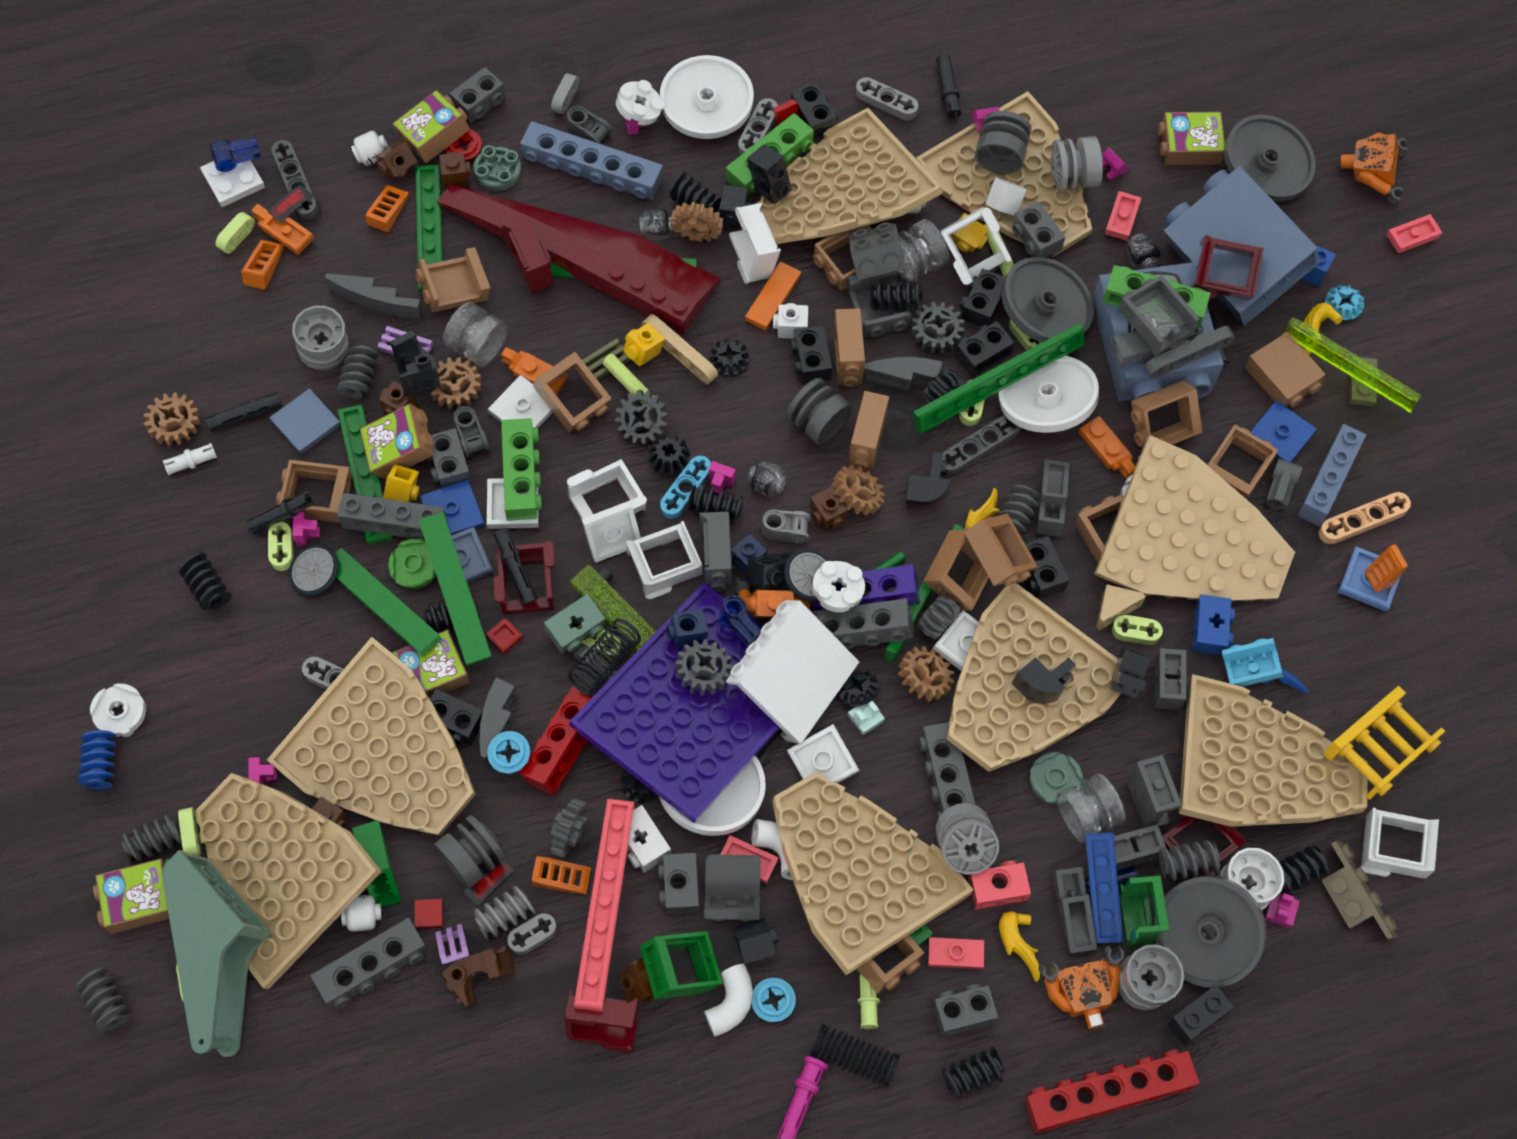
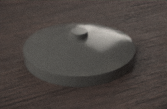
[1224,115,1316,202]
[1001,257,1094,342]
[1154,875,1267,988]

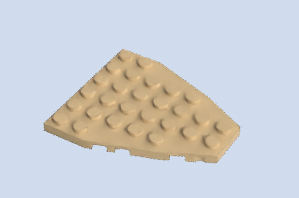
[916,91,1092,257]
[756,108,943,244]
[1094,435,1295,601]
[946,582,1122,772]
[267,637,476,836]
[1179,674,1368,827]
[772,772,974,975]
[195,773,382,989]

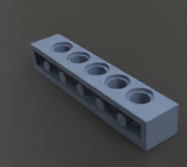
[520,121,663,200]

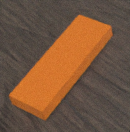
[745,261,801,331]

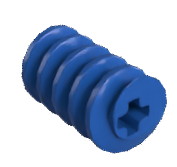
[78,730,117,790]

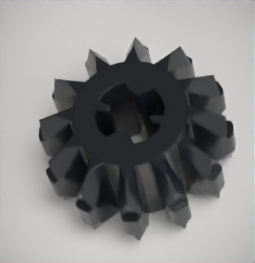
[923,369,965,404]
[648,434,691,478]

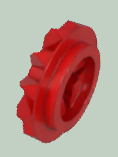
[445,129,483,161]

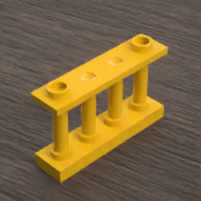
[1323,686,1445,800]

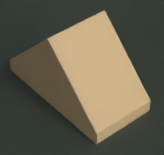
[1096,585,1145,631]

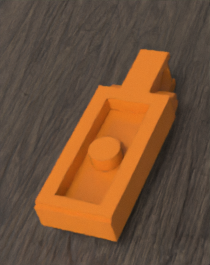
[251,204,314,255]
[501,347,568,395]
[1079,416,1136,480]

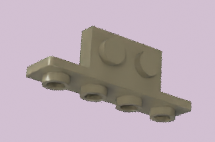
[1321,841,1397,940]

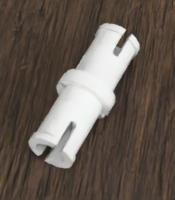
[163,443,217,475]

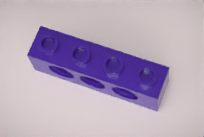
[813,564,920,611]

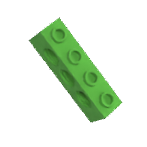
[726,113,814,196]
[1103,265,1211,330]
[501,418,542,521]

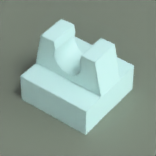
[848,701,885,736]

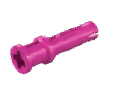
[777,1056,828,1139]

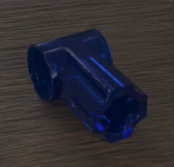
[210,136,262,172]
[718,595,762,647]

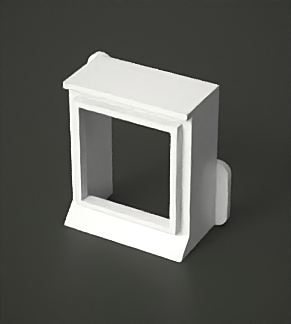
[729,203,781,284]
[941,207,1012,285]
[567,459,647,519]
[626,521,702,600]
[1360,808,1439,879]

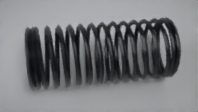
[568,618,641,696]
[810,1023,900,1088]

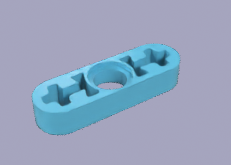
[660,456,711,519]

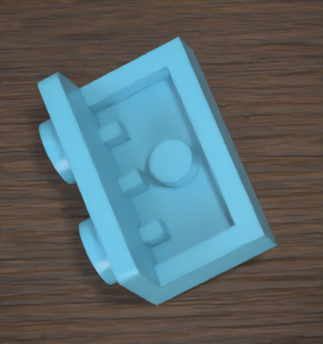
[1222,638,1283,687]

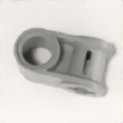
[761,510,811,544]

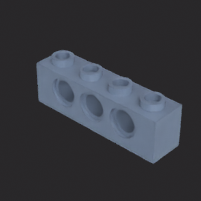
[1297,424,1367,527]

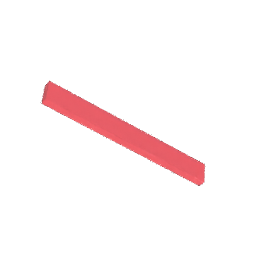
[574,799,635,1012]

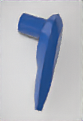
[1261,668,1309,694]

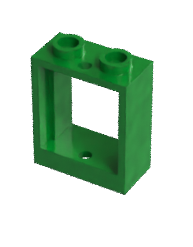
[640,931,723,1000]

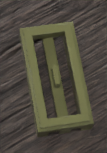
[582,338,631,380]

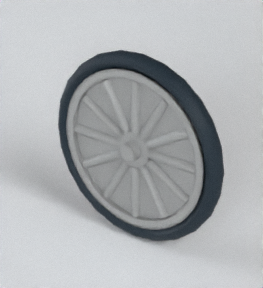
[289,544,339,596]
[784,549,835,602]

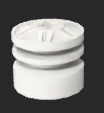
[1217,848,1284,910]

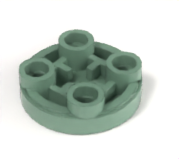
[473,145,521,191]

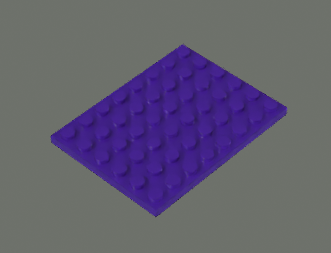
[569,583,780,823]

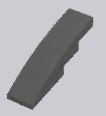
[325,273,423,320]

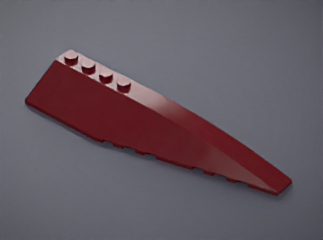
[437,184,721,336]

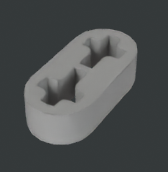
[551,73,579,115]
[507,913,557,955]

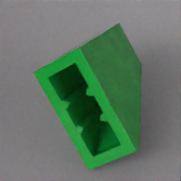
[352,820,402,908]

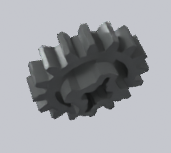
[911,302,964,353]
[615,390,670,444]
[675,639,733,696]
[550,798,588,857]

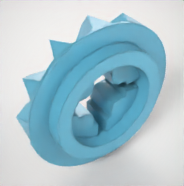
[1325,284,1365,320]
[487,731,531,774]
[752,978,796,1023]

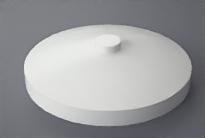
[660,55,754,139]
[998,356,1099,433]
[660,756,766,836]

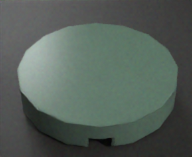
[1029,752,1083,805]

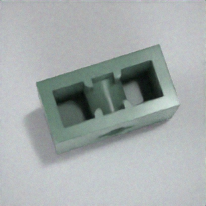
[544,594,605,654]

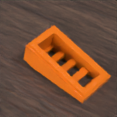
[365,185,409,233]
[241,240,284,290]
[1365,544,1408,592]
[532,856,591,895]

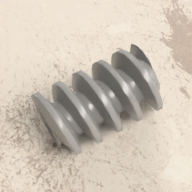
[474,886,536,942]

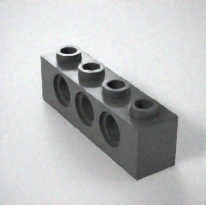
[337,493,448,540]
[811,598,913,649]
[919,722,975,821]
[310,917,428,1009]

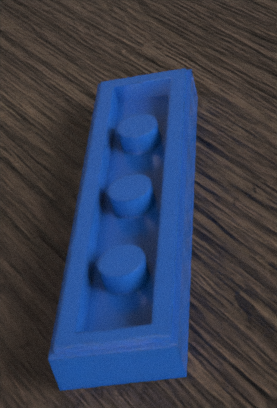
[1085,832,1124,944]

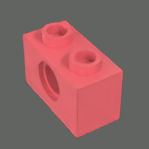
[968,861,1031,910]

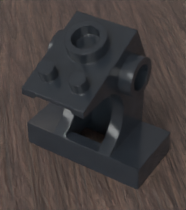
[390,331,441,397]

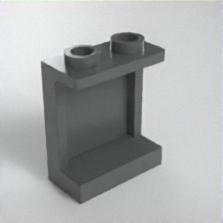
[847,271,911,338]
[1126,755,1182,828]

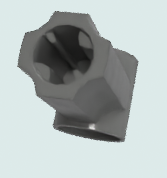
[1265,458,1303,510]

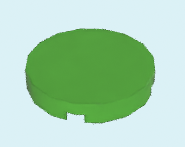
[388,538,436,589]

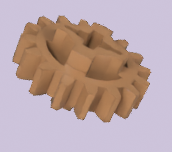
[671,202,723,242]
[429,357,482,410]
[144,392,201,446]
[832,465,885,516]
[898,646,954,701]

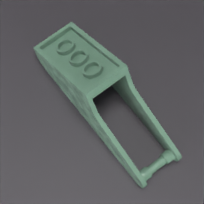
[162,850,272,1057]

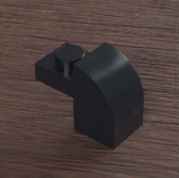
[905,452,950,505]
[1111,647,1150,698]
[1011,657,1076,704]

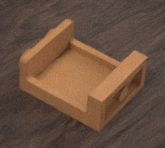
[415,247,490,313]

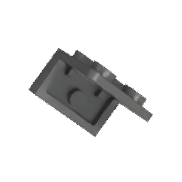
[849,223,906,280]
[704,854,761,922]

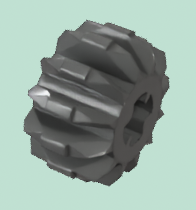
[918,595,960,640]

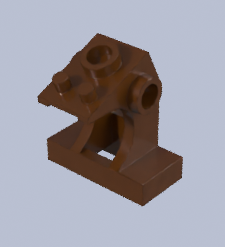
[442,946,516,1006]

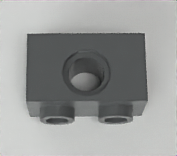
[658,853,699,915]

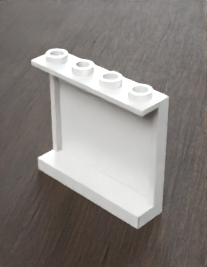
[726,600,859,744]

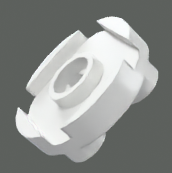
[616,80,664,125]
[812,561,865,612]
[90,684,146,737]

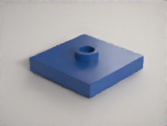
[1251,401,1317,462]
[420,480,485,535]

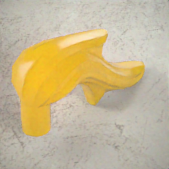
[1298,303,1343,355]
[965,488,1000,529]
[999,911,1040,982]

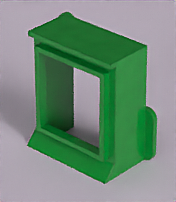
[1119,876,1170,949]

